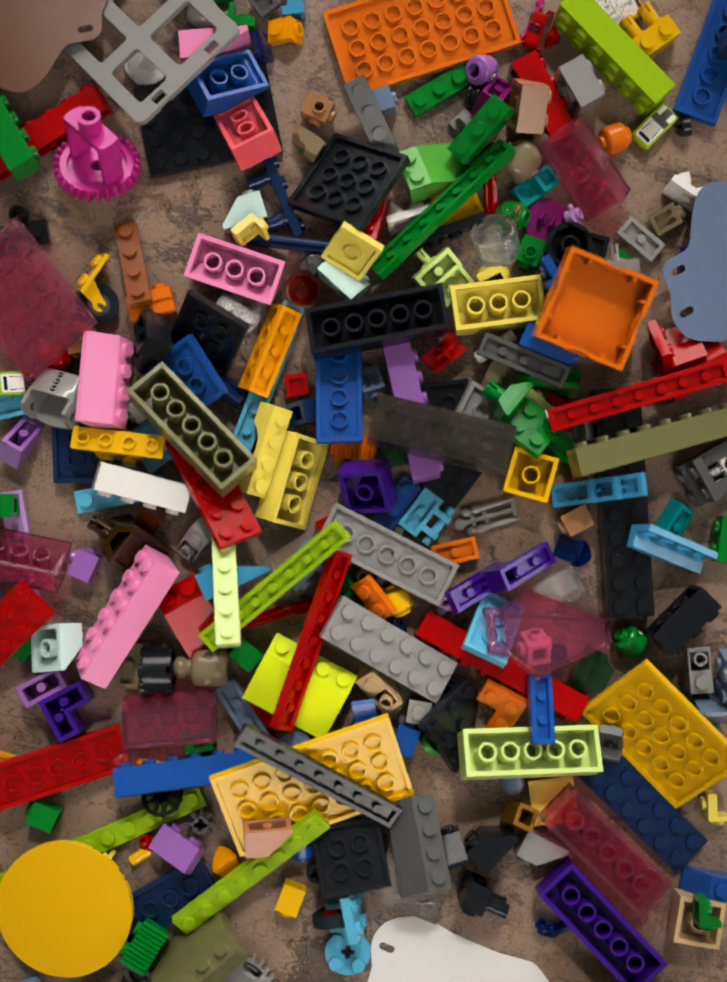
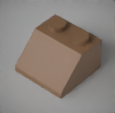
[506,78,552,134]

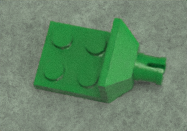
[481,380,560,459]

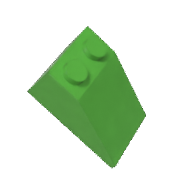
[399,143,470,205]

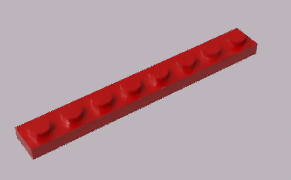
[545,358,727,433]
[269,550,353,732]

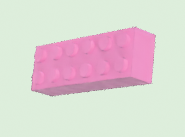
[73,544,180,689]

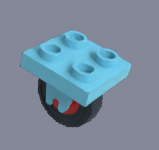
[312,893,368,945]

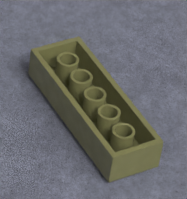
[127,361,257,498]

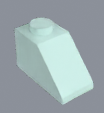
[223,189,268,234]

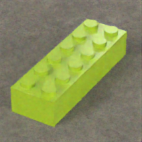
[553,0,676,118]

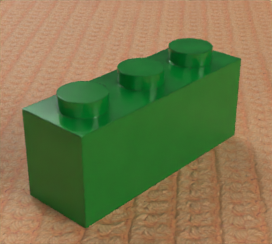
[447,94,516,166]

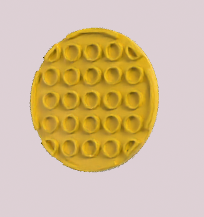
[0,840,134,978]

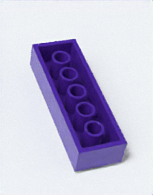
[535,855,668,982]

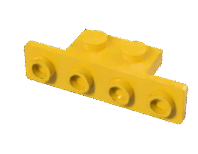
[70,426,166,465]

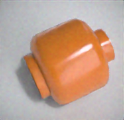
[596,122,632,156]

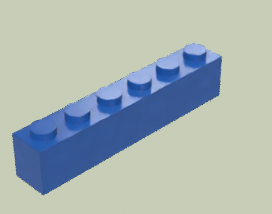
[113,748,254,798]

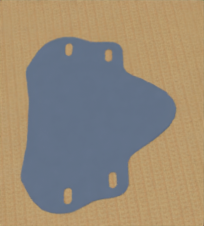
[662,181,727,342]

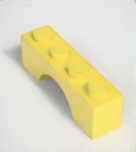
[238,401,293,499]

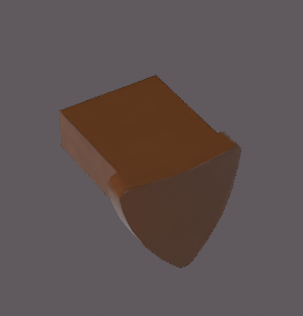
[135,504,166,535]

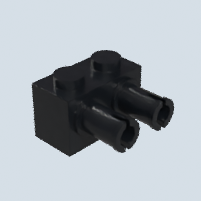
[133,308,174,373]
[457,869,510,919]

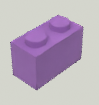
[15,669,73,708]
[148,823,206,874]

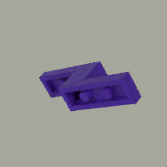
[444,542,556,613]

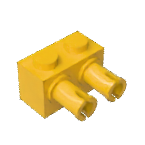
[619,1,681,58]

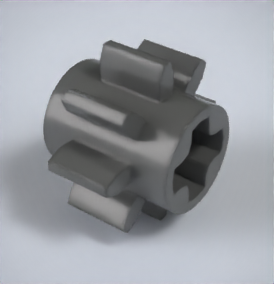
[187,807,217,839]

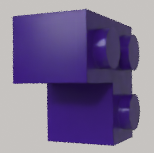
[38,679,95,743]

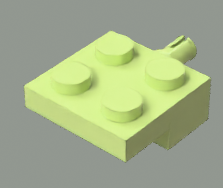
[411,247,475,307]

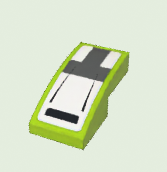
[632,102,679,152]
[0,371,41,396]

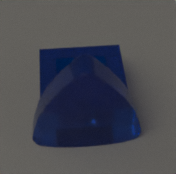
[250,29,274,64]
[553,534,591,567]

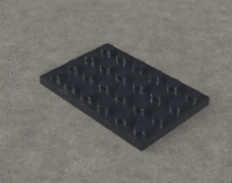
[133,62,283,179]

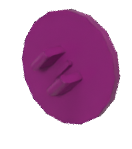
[525,199,567,241]

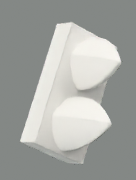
[661,171,703,213]
[386,202,430,237]

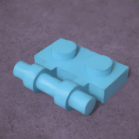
[398,488,455,547]

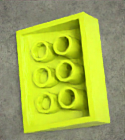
[242,633,358,738]

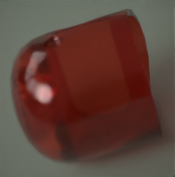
[285,273,319,307]

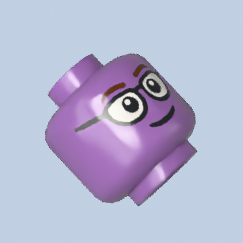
[465,55,499,86]

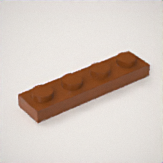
[114,220,153,309]

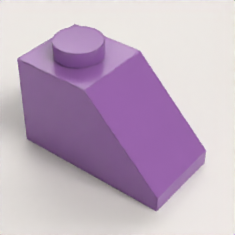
[0,415,45,469]

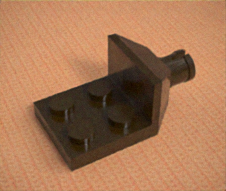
[87,513,175,573]

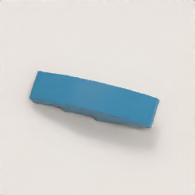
[551,472,648,508]

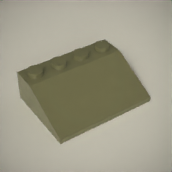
[149,909,249,982]

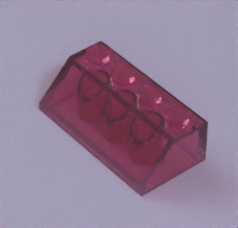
[537,114,631,221]
[0,527,72,594]
[122,690,219,749]

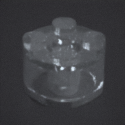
[470,214,521,268]

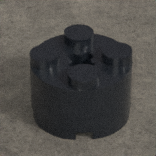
[543,222,593,268]
[137,647,176,695]

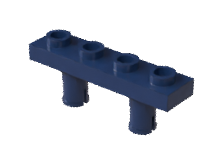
[246,155,306,238]

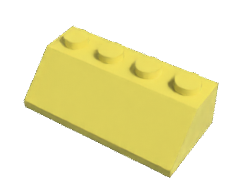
[450,274,545,337]
[255,431,329,530]

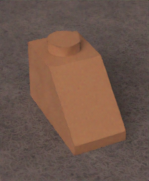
[243,817,292,859]

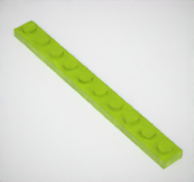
[0,787,208,883]

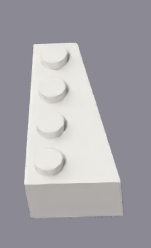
[92,460,190,516]

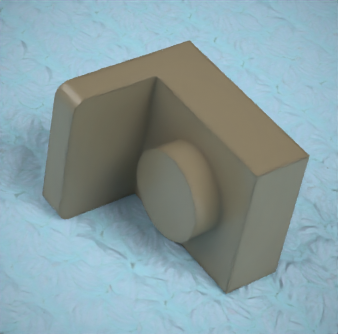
[648,202,687,236]

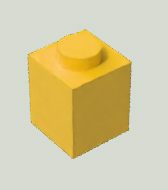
[275,878,307,918]

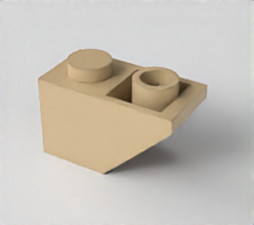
[355,664,403,714]

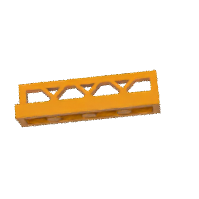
[238,303,302,398]

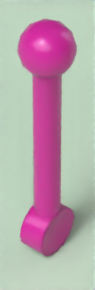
[520,0,545,41]

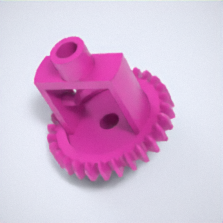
[52,106,142,204]

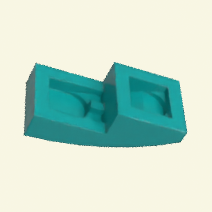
[509,163,562,207]

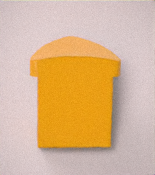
[213,846,242,878]

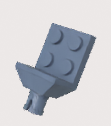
[689,648,727,733]

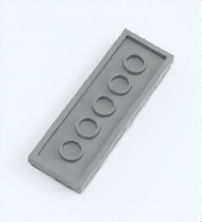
[321,502,459,606]
[319,596,458,704]

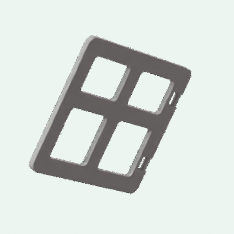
[64,0,240,125]

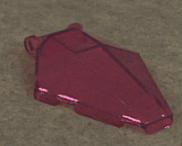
[482,590,612,680]

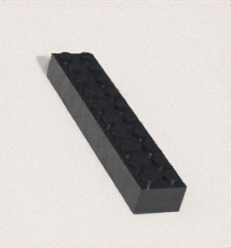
[590,388,655,619]

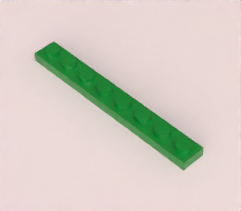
[370,139,516,280]

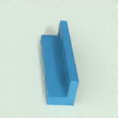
[626,524,718,574]

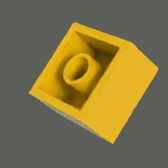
[500,446,559,503]

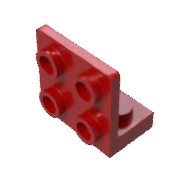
[647,319,708,372]

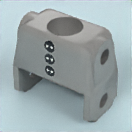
[20,368,81,430]

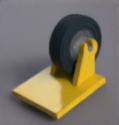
[76,253,119,325]

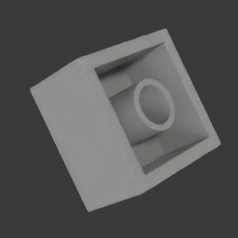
[554,54,606,120]

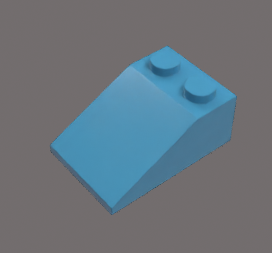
[195,563,273,601]

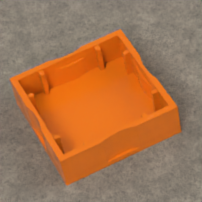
[530,246,659,371]

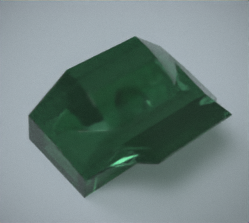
[564,643,614,695]

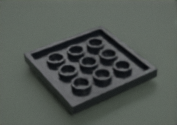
[287,133,411,232]

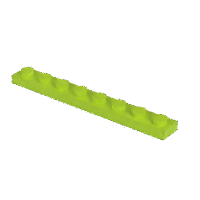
[198,519,351,652]
[172,808,330,935]

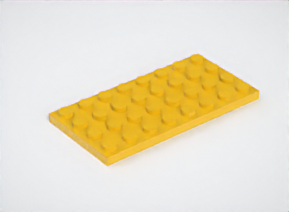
[209,713,415,857]

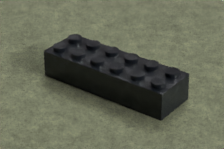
[304,283,451,360]

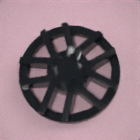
[141,789,183,817]

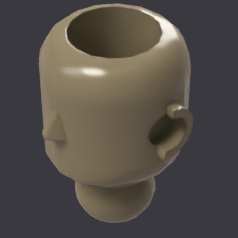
[500,132,551,184]
[174,649,231,687]

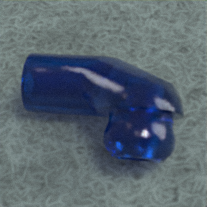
[535,919,570,938]

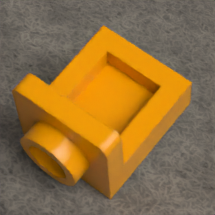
[268,15,304,46]

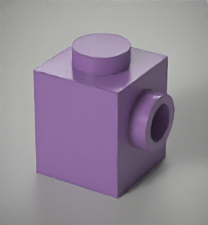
[67,546,104,583]

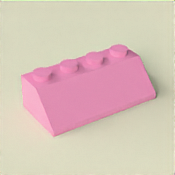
[184,232,287,306]
[75,331,134,431]

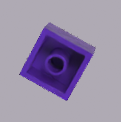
[337,458,398,514]

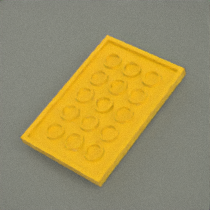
[582,659,727,809]

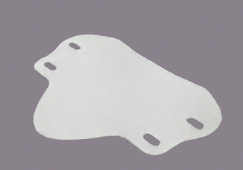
[367,915,549,982]

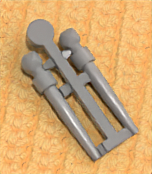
[454,497,519,536]

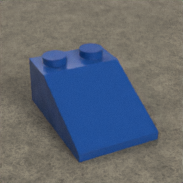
[187,49,269,118]

